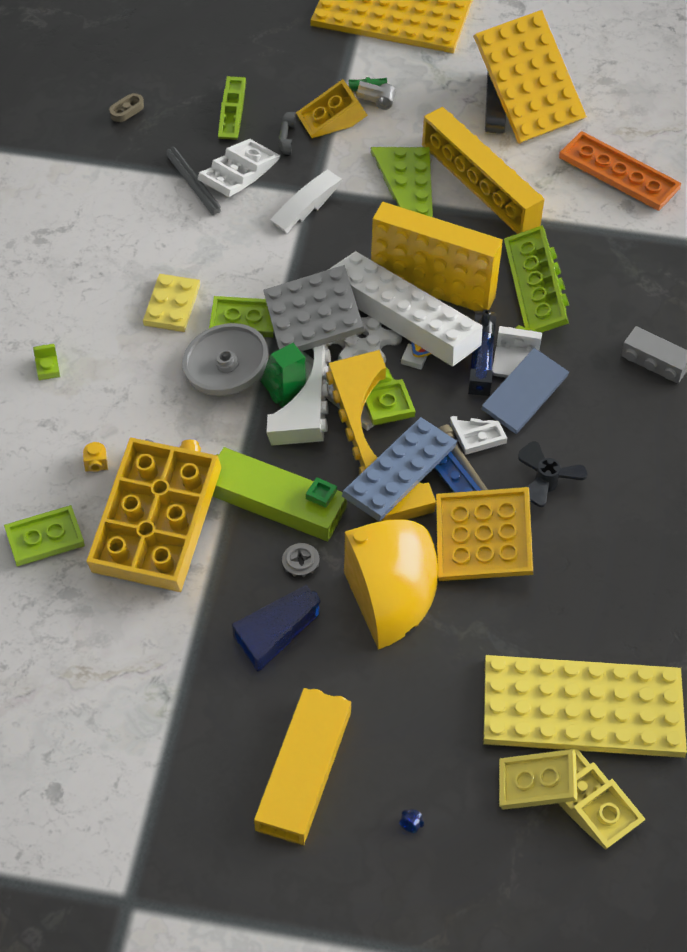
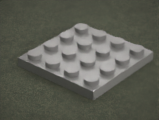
[263,265,365,351]

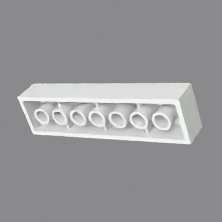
[328,251,482,367]

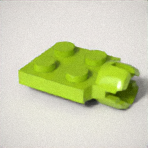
[365,367,416,425]

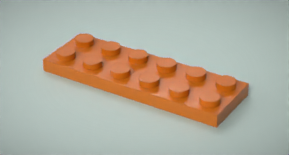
[559,131,681,211]

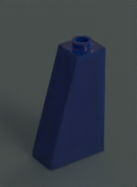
[232,584,321,672]

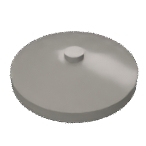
[182,323,269,396]

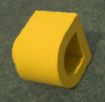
[83,442,108,472]

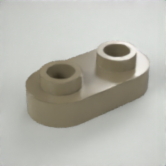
[109,93,144,122]

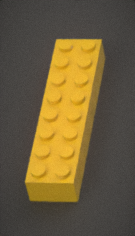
[422,106,544,234]

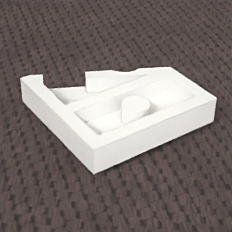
[449,416,507,455]

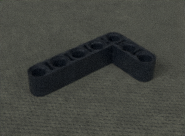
[485,70,506,133]

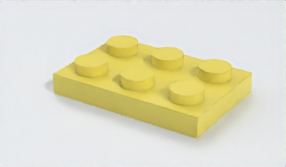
[143,273,200,332]
[499,749,577,810]

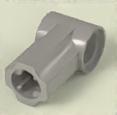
[356,81,396,110]

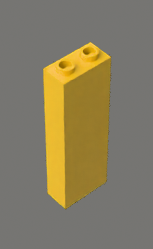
[254,688,351,845]

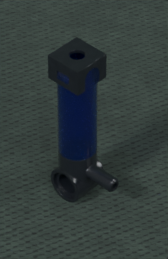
[468,309,497,396]

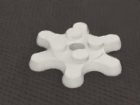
[331,316,402,363]

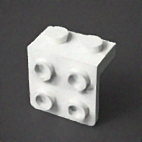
[492,326,542,378]

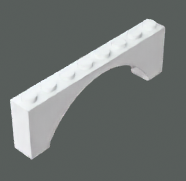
[267,343,331,446]

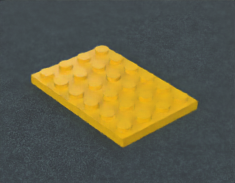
[473,10,587,144]

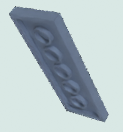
[342,417,457,522]

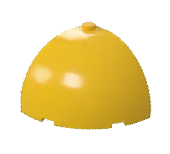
[344,520,438,650]

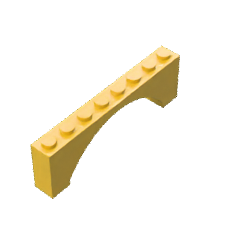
[326,350,436,521]

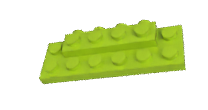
[504,225,569,333]

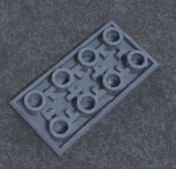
[481,348,569,434]

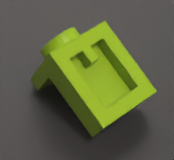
[33,344,60,380]

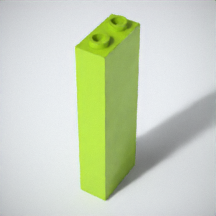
[212,447,347,542]

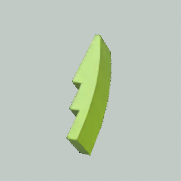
[218,76,246,140]

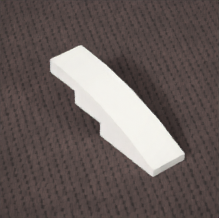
[270,169,343,233]

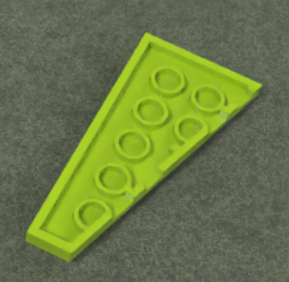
[371,147,433,217]

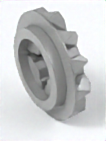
[282,543,319,577]

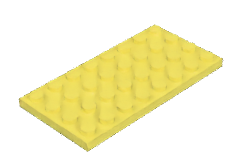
[483,655,687,758]

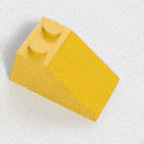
[296,79,368,138]

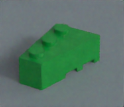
[260,343,306,408]

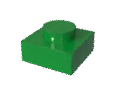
[306,477,337,508]

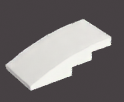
[198,139,280,197]

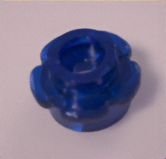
[399,809,424,833]

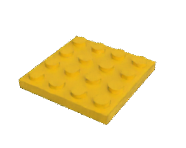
[436,487,533,581]

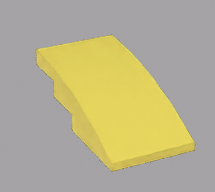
[558,748,646,850]

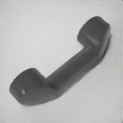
[278,112,296,155]

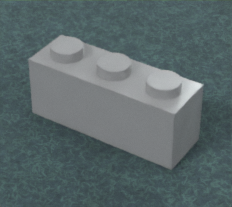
[621,326,687,384]

